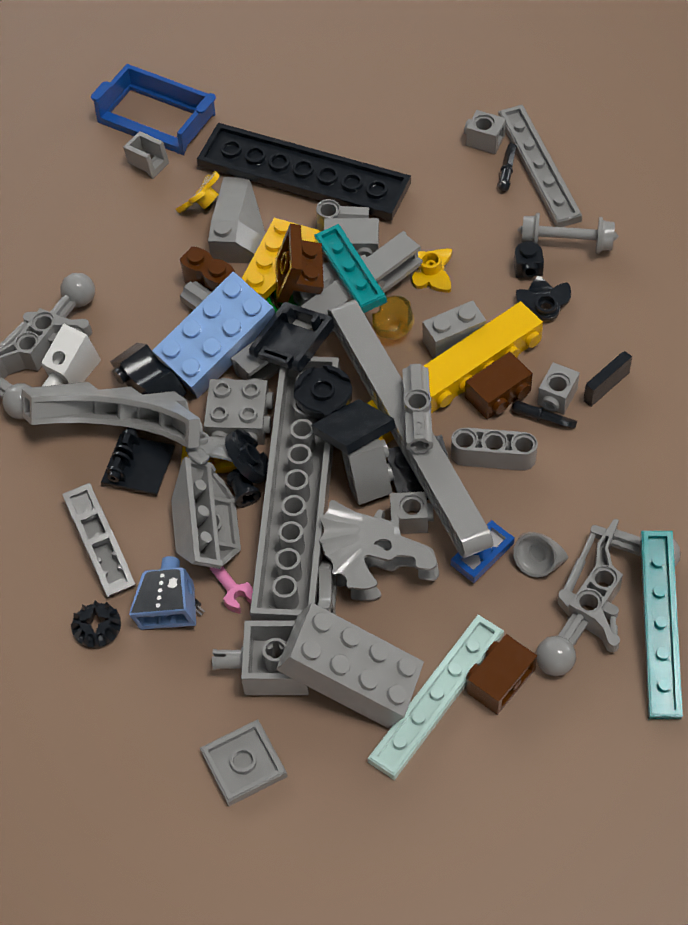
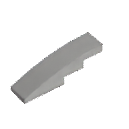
[62,483,136,598]

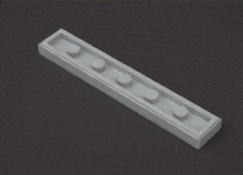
[498,104,582,227]

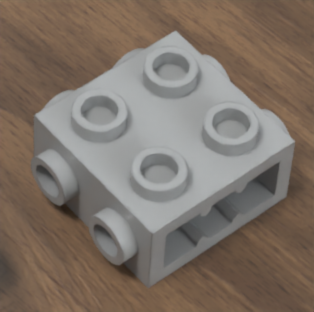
[204,378,274,445]

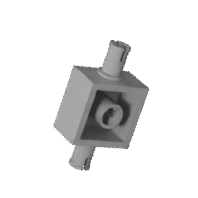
[212,621,309,695]

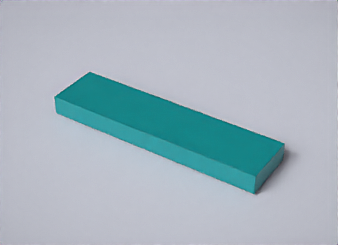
[314,224,387,313]

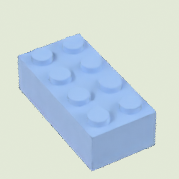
[152,271,275,398]

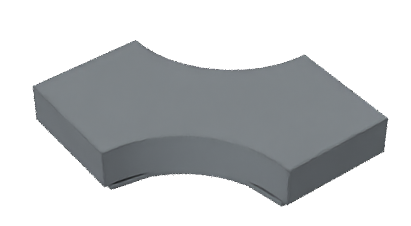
[318,560,337,615]

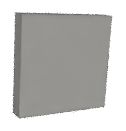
[200,719,288,806]

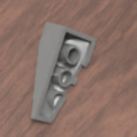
[208,177,266,263]

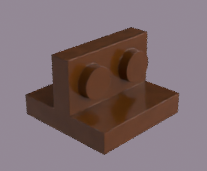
[275,223,324,303]

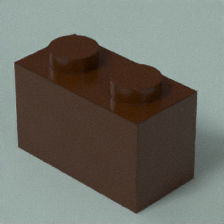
[465,352,533,420]
[466,634,537,715]

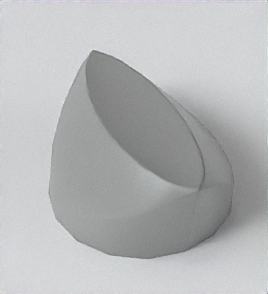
[513,532,569,577]

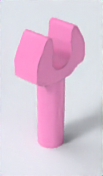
[210,567,253,614]

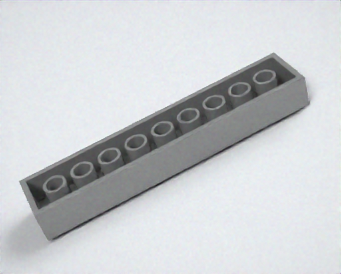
[250,357,340,621]

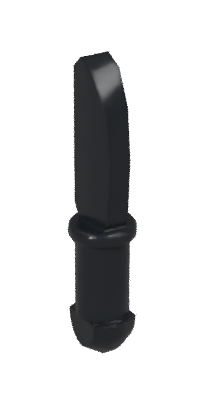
[498,142,516,191]
[512,401,578,428]

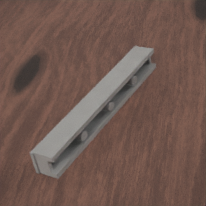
[231,231,423,380]

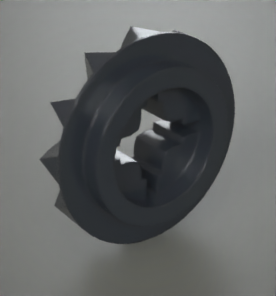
[70,600,121,648]

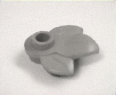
[185,432,232,465]

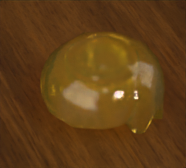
[372,295,414,340]

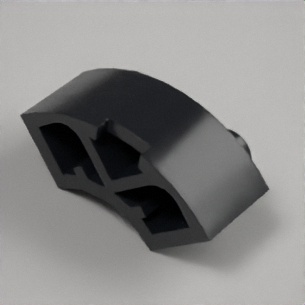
[110,343,187,397]

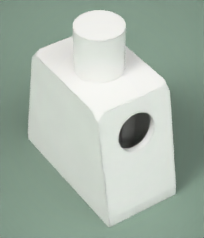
[41,324,101,386]

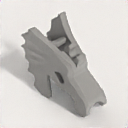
[319,500,439,601]

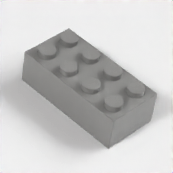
[276,603,424,728]

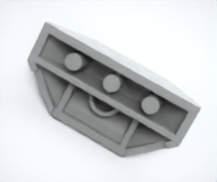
[171,457,241,569]

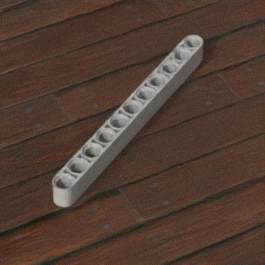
[327,299,493,558]

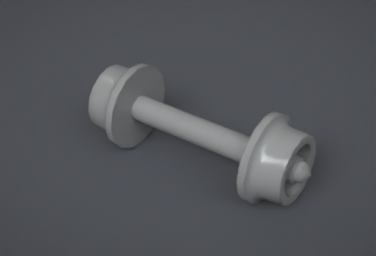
[517,213,619,254]

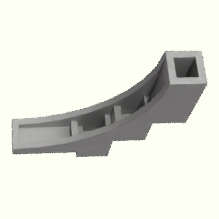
[22,382,203,448]

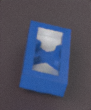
[451,520,515,583]

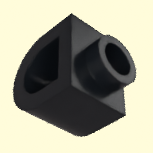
[514,241,544,278]

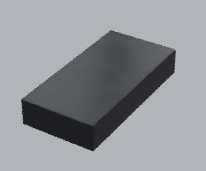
[584,351,632,407]

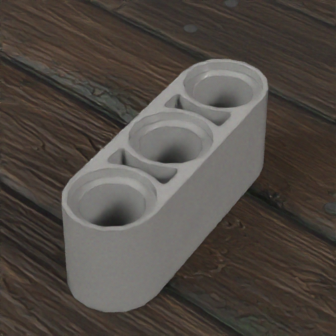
[451,428,538,470]

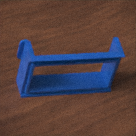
[91,64,216,155]

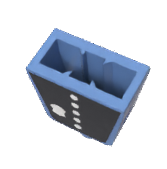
[129,556,196,630]

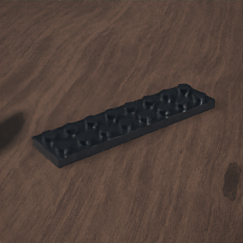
[197,123,411,221]

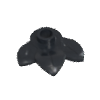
[516,276,571,321]

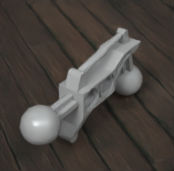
[0,273,95,419]
[536,519,681,676]

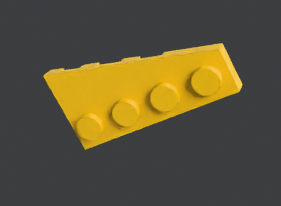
[242,218,321,300]

